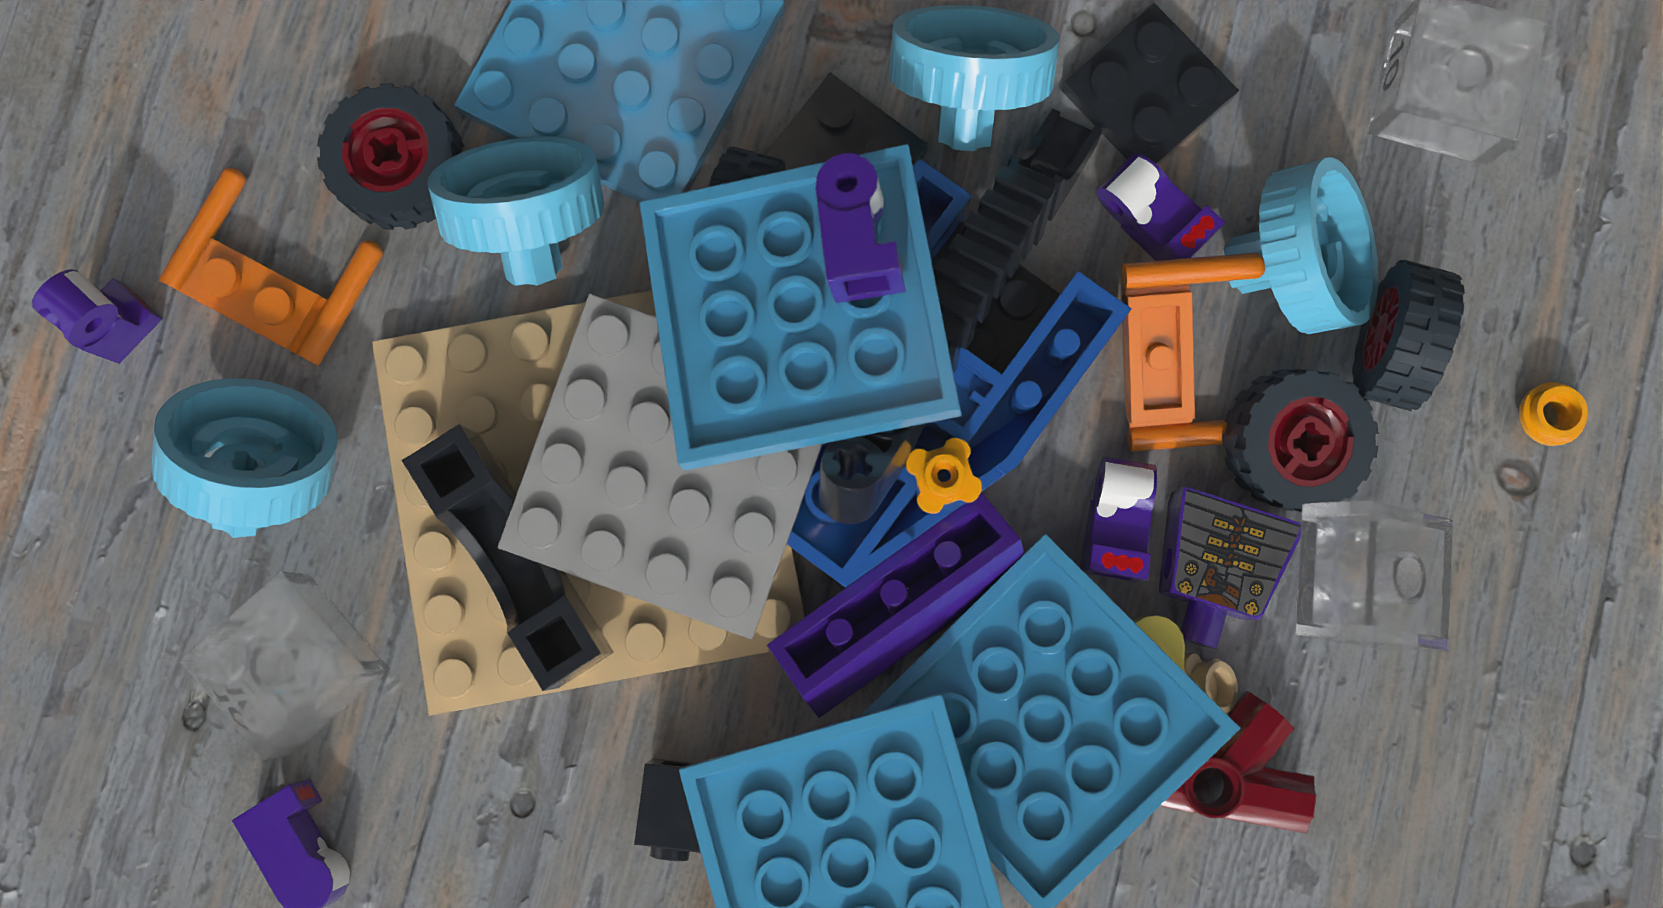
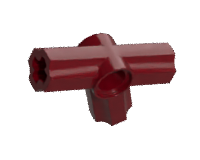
[1159,691,1317,834]

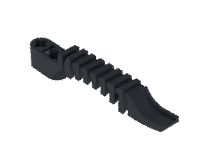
[819,108,1103,524]

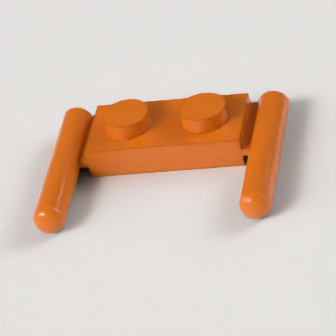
[158,167,384,366]
[1121,253,1265,452]

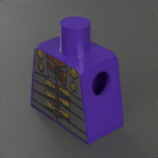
[1159,487,1305,650]

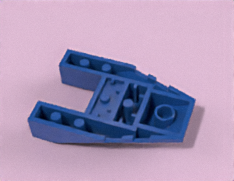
[787,158,1131,588]

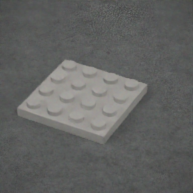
[498,294,823,640]

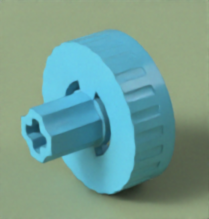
[889,5,1060,151]
[427,137,605,286]
[1223,157,1379,334]
[152,378,338,538]

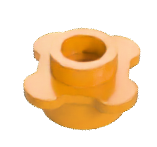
[906,438,982,514]

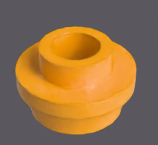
[1519,382,1588,446]

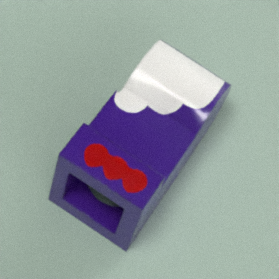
[815,153,906,303]
[1097,153,1225,261]
[32,269,162,364]
[1080,456,1157,582]
[232,779,350,908]

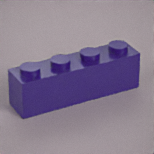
[767,492,1024,718]

